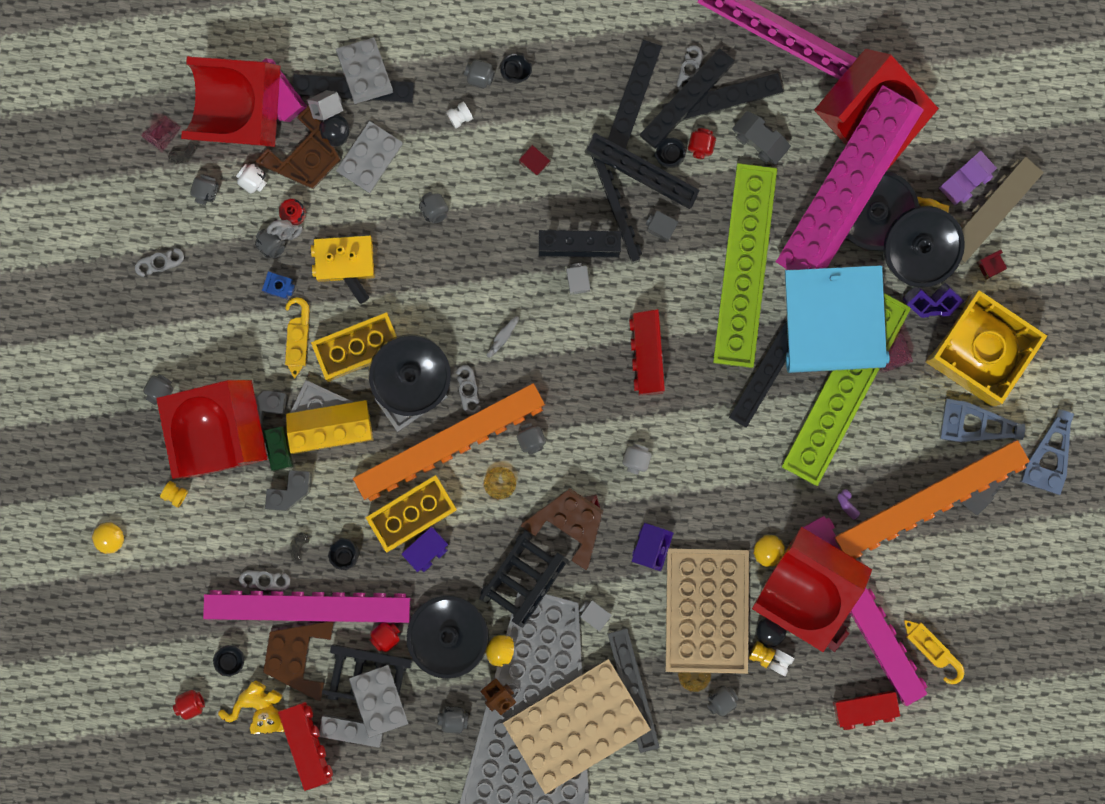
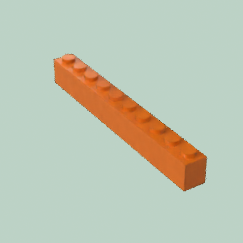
[353,383,545,502]
[834,440,1030,559]

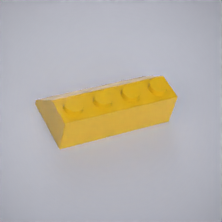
[286,400,373,454]

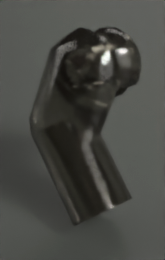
[168,142,198,164]
[290,532,310,561]

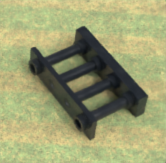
[539,230,621,258]
[479,531,569,628]
[322,644,413,708]

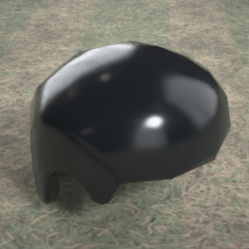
[500,53,532,84]
[319,115,350,146]
[655,137,686,168]
[328,538,359,570]
[755,617,787,647]
[213,645,244,677]

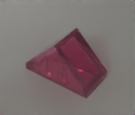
[141,116,181,153]
[880,333,913,373]

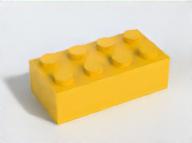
[311,312,397,382]
[365,475,458,553]

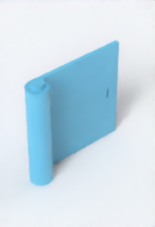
[785,266,890,373]

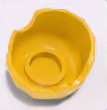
[92,522,124,554]
[753,535,785,567]
[486,635,514,667]

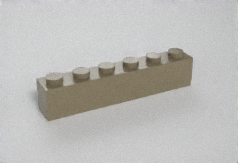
[960,157,1044,265]

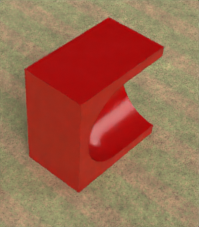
[814,49,939,170]
[181,56,281,147]
[156,380,268,479]
[752,527,873,652]

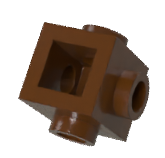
[480,678,516,715]

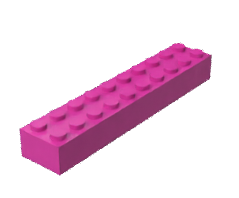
[776,85,924,270]

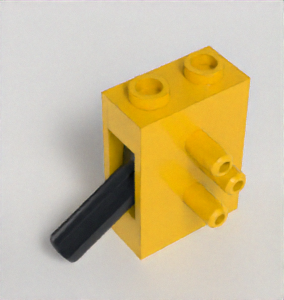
[311,236,375,304]

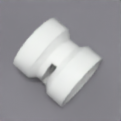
[446,101,473,129]
[768,649,795,676]

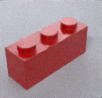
[833,691,900,730]

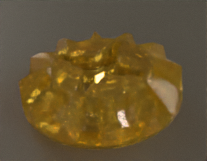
[484,467,516,499]
[678,672,711,692]

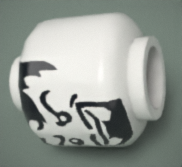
[236,163,267,194]

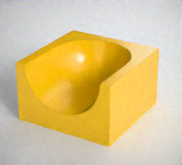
[925,290,1047,407]

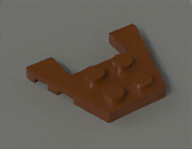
[255,105,341,189]
[521,488,604,570]
[263,621,334,701]

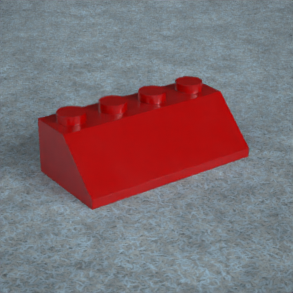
[629,309,665,396]
[278,702,333,791]

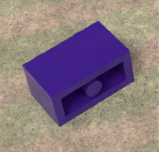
[631,523,674,571]
[401,527,448,572]

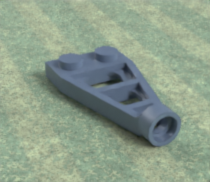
[940,399,1025,442]
[1020,409,1074,495]

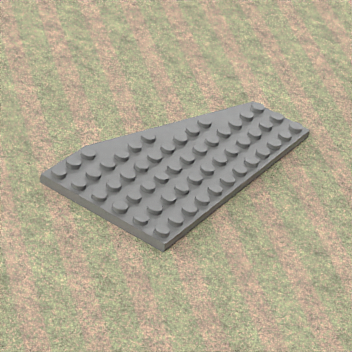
[460,589,589,804]

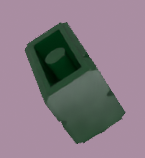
[263,427,294,472]

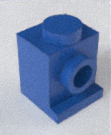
[262,271,295,300]

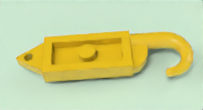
[285,297,309,379]
[904,620,965,684]

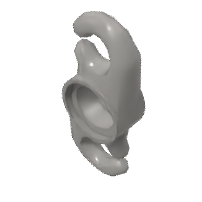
[677,45,703,91]
[267,220,303,240]
[135,248,184,277]
[487,316,519,358]
[456,365,481,415]
[239,570,290,591]

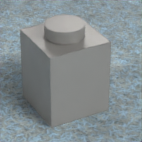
[307,90,343,120]
[566,263,590,295]
[579,600,612,632]

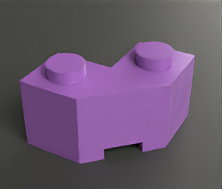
[939,151,997,205]

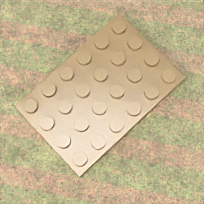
[665,549,749,674]
[503,659,651,794]

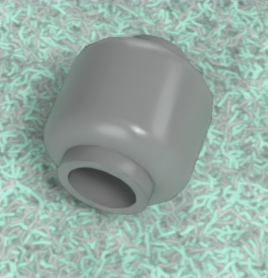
[622,444,652,475]

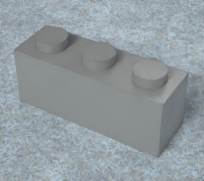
[319,714,383,748]

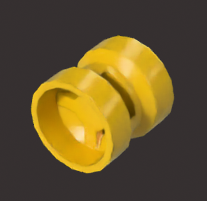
[160,481,188,508]
[748,641,776,668]

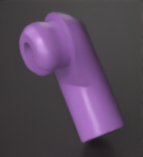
[837,489,860,520]

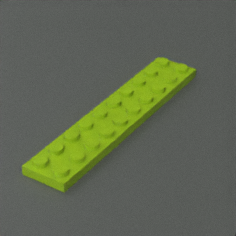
[713,163,777,368]
[781,293,911,486]

